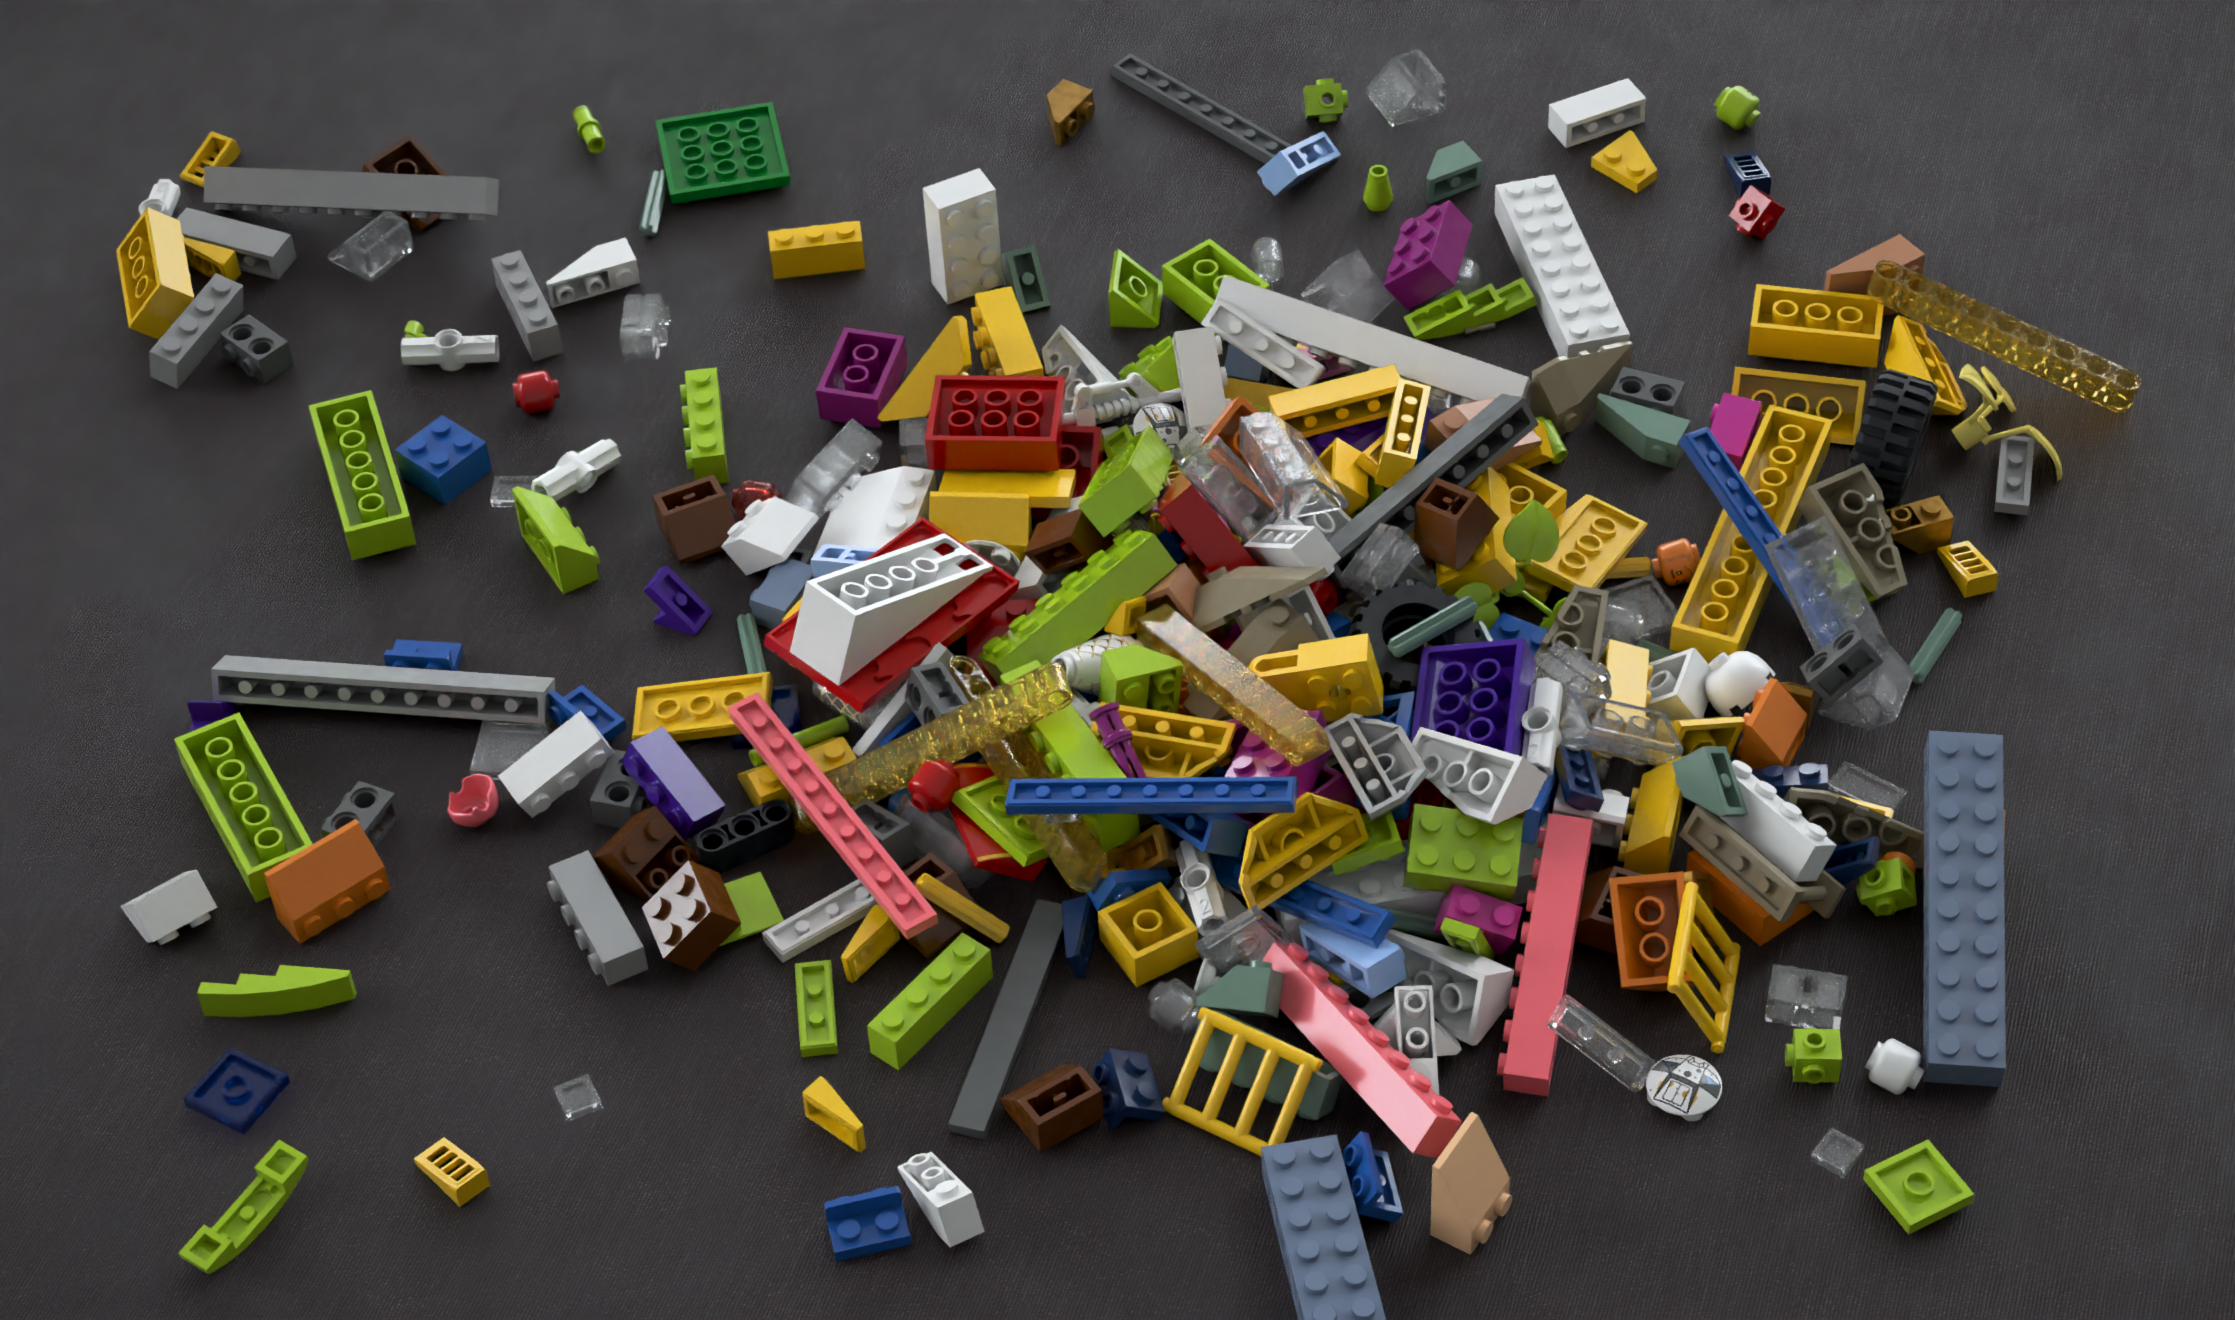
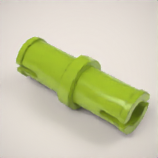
[572,106,606,154]

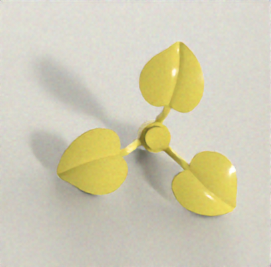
[1951,364,2062,482]

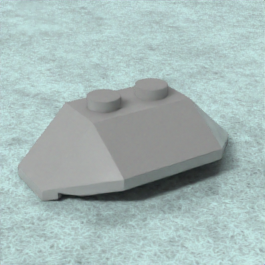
[1321,713,1429,822]

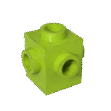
[1303,79,1348,123]
[1856,857,1917,916]
[1785,1028,1842,1083]

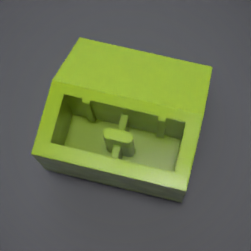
[1118,336,1180,398]
[1098,644,1183,714]

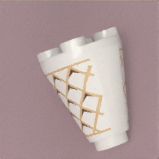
[1050,633,1144,696]

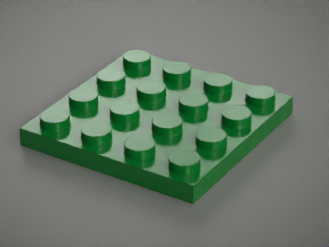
[655,102,791,204]

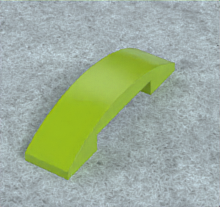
[178,1140,309,1274]

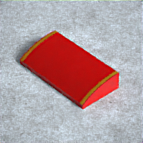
[948,763,1048,882]

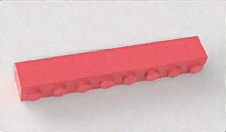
[1497,814,1593,1096]
[1262,942,1462,1159]

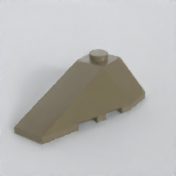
[1530,340,1632,436]
[1182,598,1320,721]

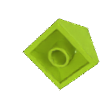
[1108,249,1163,328]

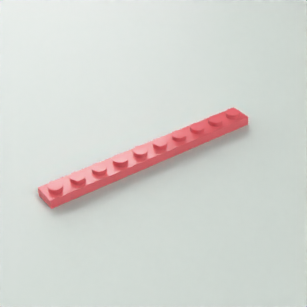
[728,692,939,940]

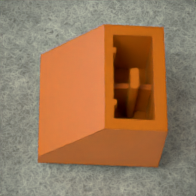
[1737,677,1807,769]

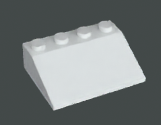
[810,466,937,565]

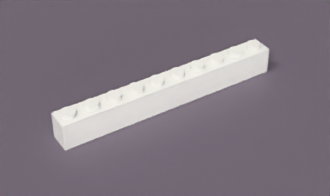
[1214,275,1531,404]

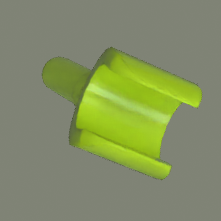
[404,320,427,338]

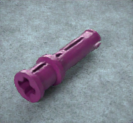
[1089,702,1147,778]

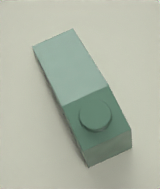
[1595,393,1691,469]

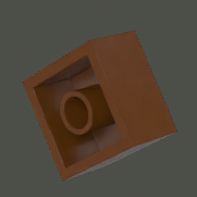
[642,860,741,971]

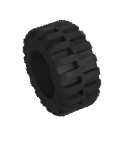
[1847,369,1938,502]
[1348,582,1483,714]

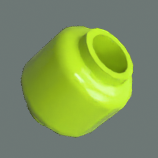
[1714,85,1761,130]

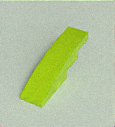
[1403,277,1538,340]
[197,965,356,1017]

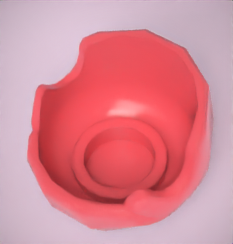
[447,774,500,827]

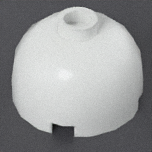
[1705,651,1775,717]

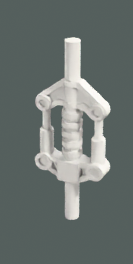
[1063,372,1182,439]

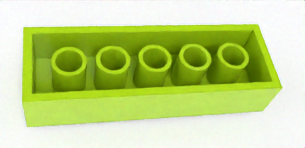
[308,390,417,560]
[1078,425,1174,537]
[977,528,1178,685]
[999,660,1141,853]
[174,712,313,903]

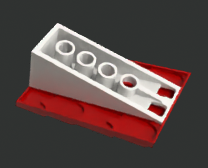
[764,517,1020,713]

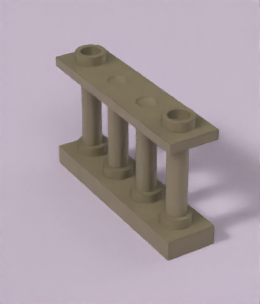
[1679,805,1846,922]

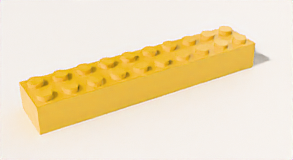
[1669,404,1833,664]

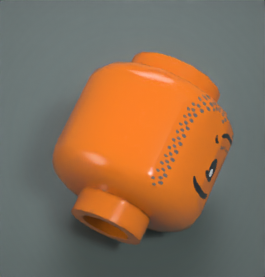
[1651,538,1701,586]

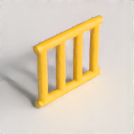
[1667,882,1741,1054]
[1162,1007,1323,1157]

